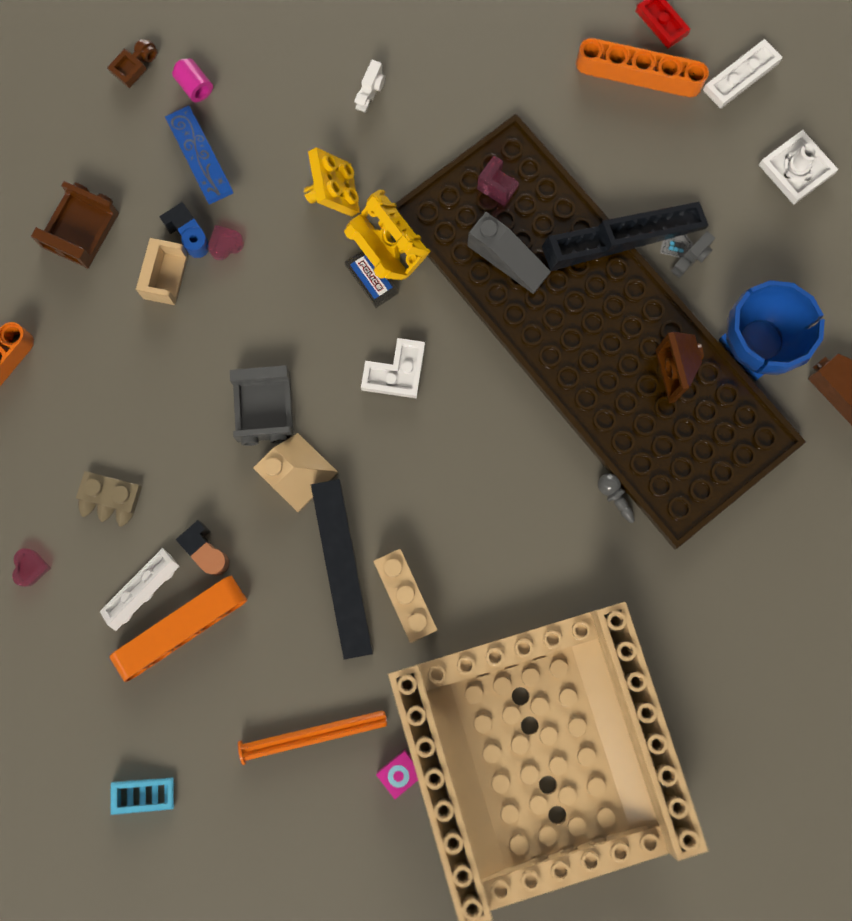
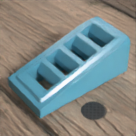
[111,777,174,815]

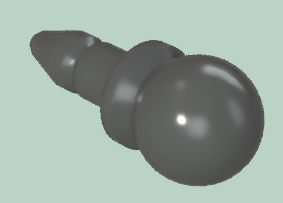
[598,473,635,523]

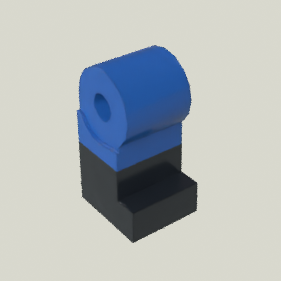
[159,202,210,258]

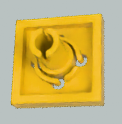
[304,147,360,217]

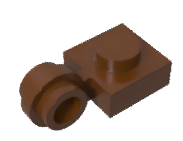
[107,39,157,88]

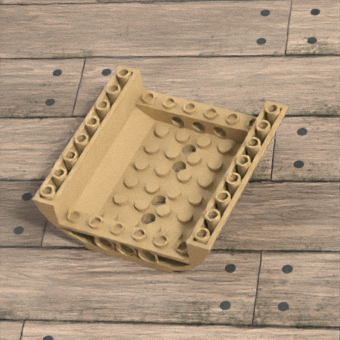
[388,602,708,921]

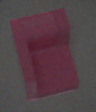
[477,156,519,206]

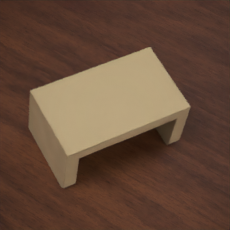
[136,238,188,305]

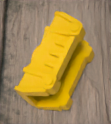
[344,190,431,280]

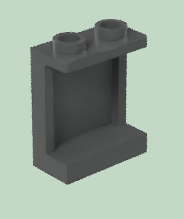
[230,365,294,446]

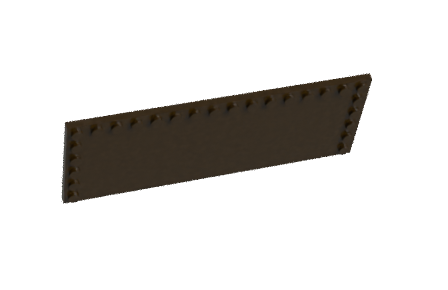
[395,114,806,550]

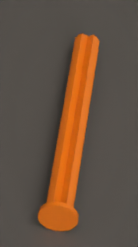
[238,710,387,765]

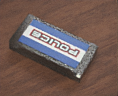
[345,251,398,308]

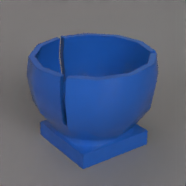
[719,280,825,381]

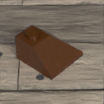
[655,332,704,404]

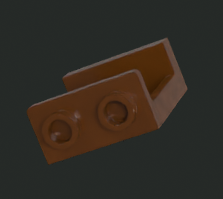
[31,181,119,269]

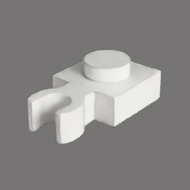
[354,60,385,112]

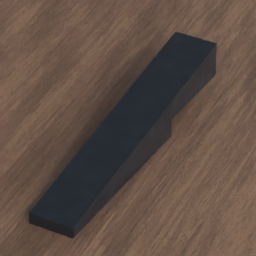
[542,202,709,271]
[311,479,373,660]

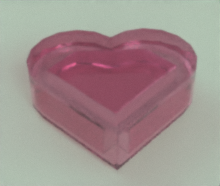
[208,225,244,260]
[12,548,51,587]

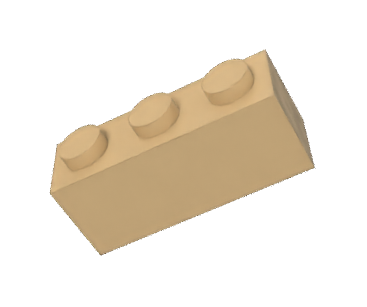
[374,549,437,643]

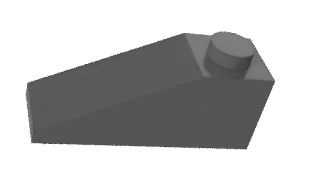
[467,212,551,294]

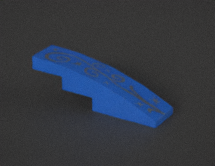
[165,106,234,205]

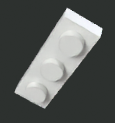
[703,39,783,109]
[100,548,179,631]

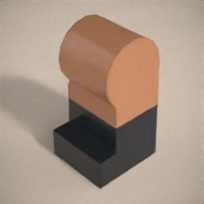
[176,520,229,576]

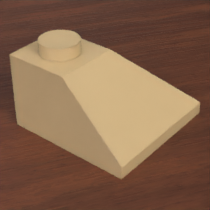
[253,433,338,513]

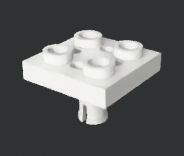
[759,130,838,205]

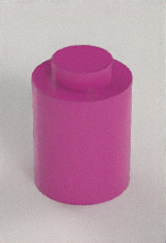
[172,59,213,102]

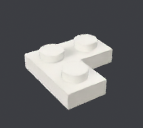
[361,338,425,399]

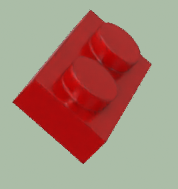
[635,0,691,49]

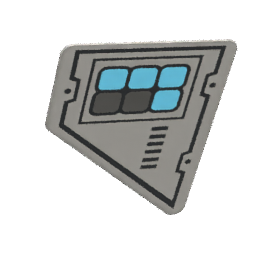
[660,234,693,258]

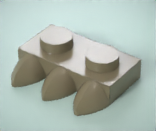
[76,471,142,527]

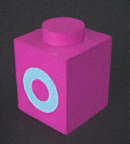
[376,749,418,799]

